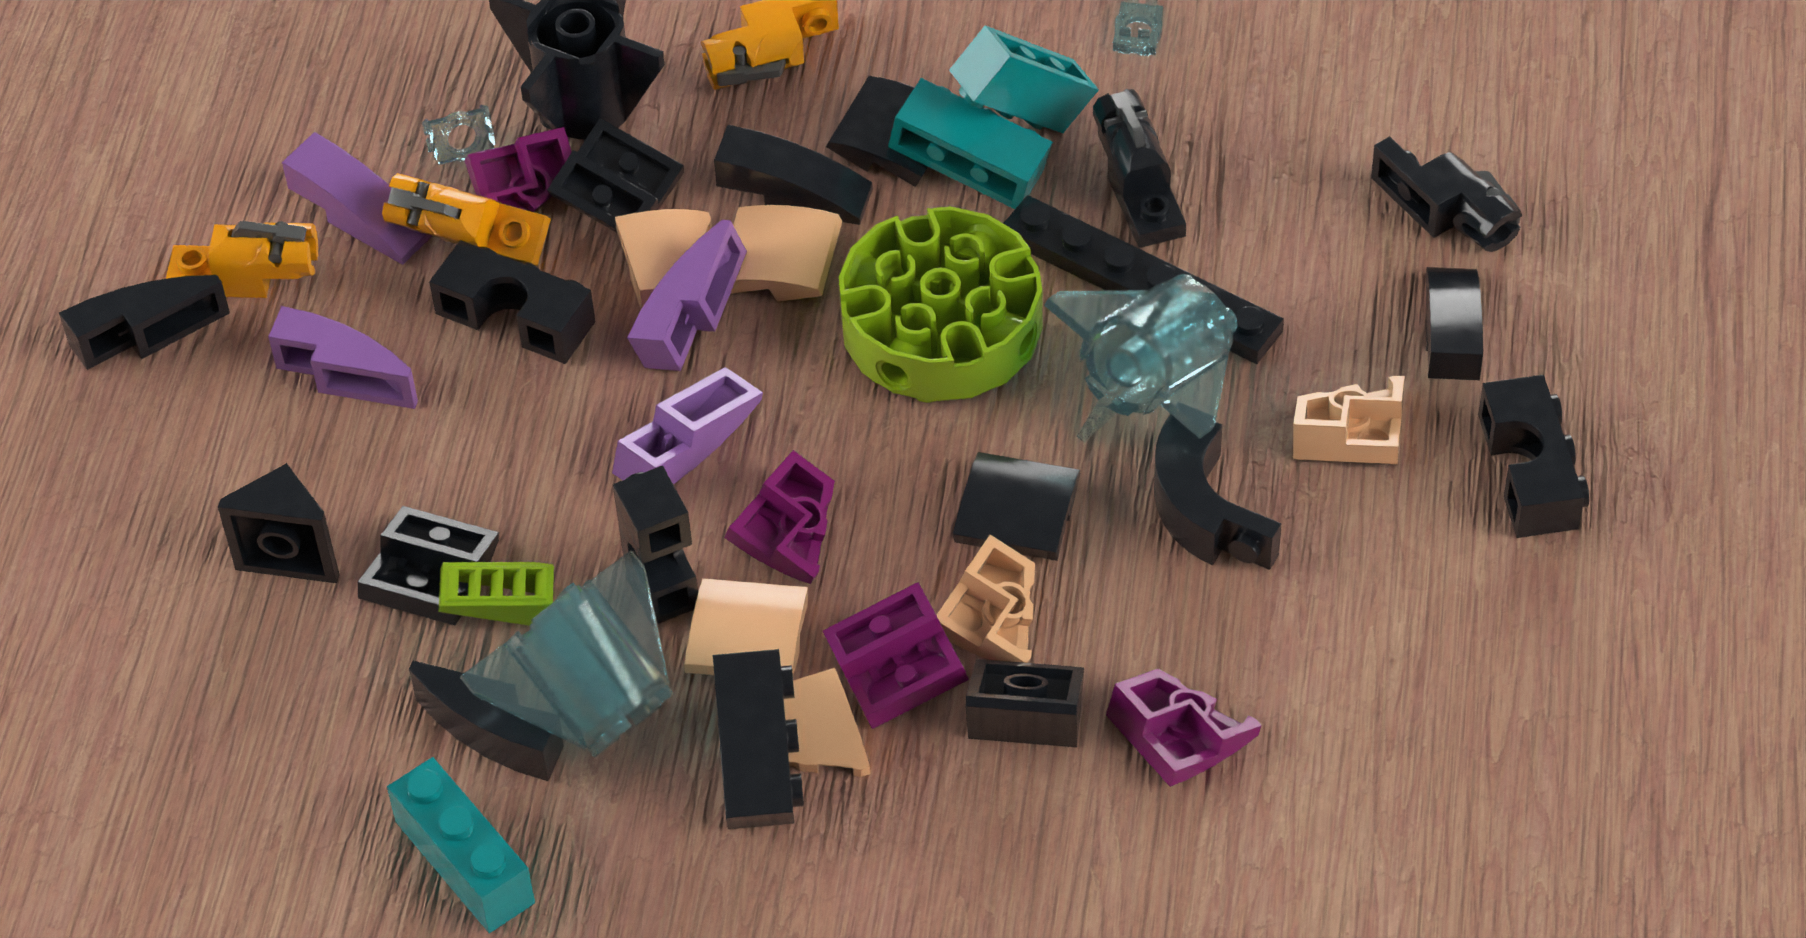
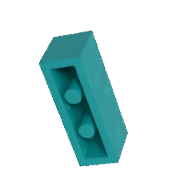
[949,25,1099,133]
[888,78,1053,209]
[387,757,535,934]

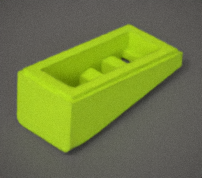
[438,562,554,628]

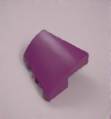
[464,127,572,212]
[724,450,835,584]
[1106,669,1262,787]

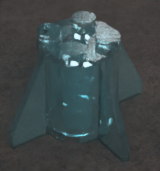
[1044,274,1237,443]
[460,550,674,758]

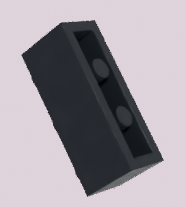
[713,649,804,829]

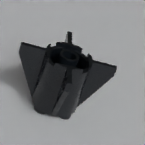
[489,0,665,141]

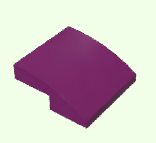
[823,582,969,729]

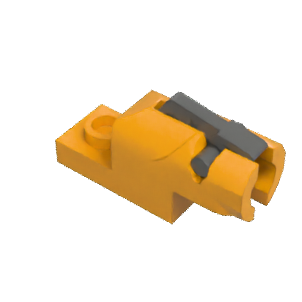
[701,0,839,90]
[382,173,551,266]
[166,221,318,298]

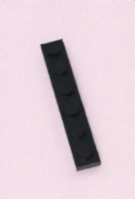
[1003,195,1284,364]

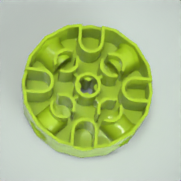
[839,206,1043,403]

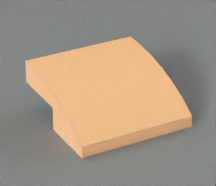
[730,205,842,302]
[684,578,808,676]

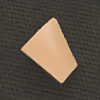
[615,209,712,309]
[1293,376,1405,464]
[937,535,1035,663]
[784,668,871,777]

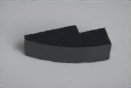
[714,125,873,225]
[1426,267,1483,381]
[59,275,230,370]
[409,660,564,781]

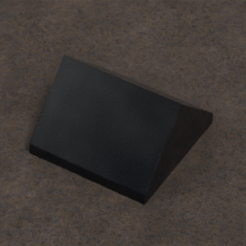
[218,463,340,583]
[965,659,1084,748]

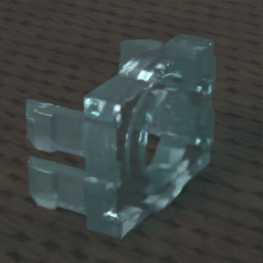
[1113,0,1164,56]
[422,105,496,165]

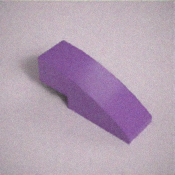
[282,132,432,265]
[627,220,747,371]
[268,306,418,409]
[612,367,763,484]

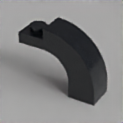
[1154,406,1282,570]

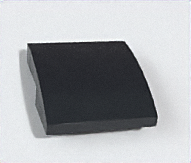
[826,76,928,187]
[547,118,684,233]
[953,452,1080,561]
[357,506,499,626]

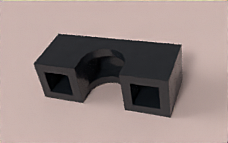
[429,240,596,364]
[1478,374,1589,538]
[612,465,698,627]

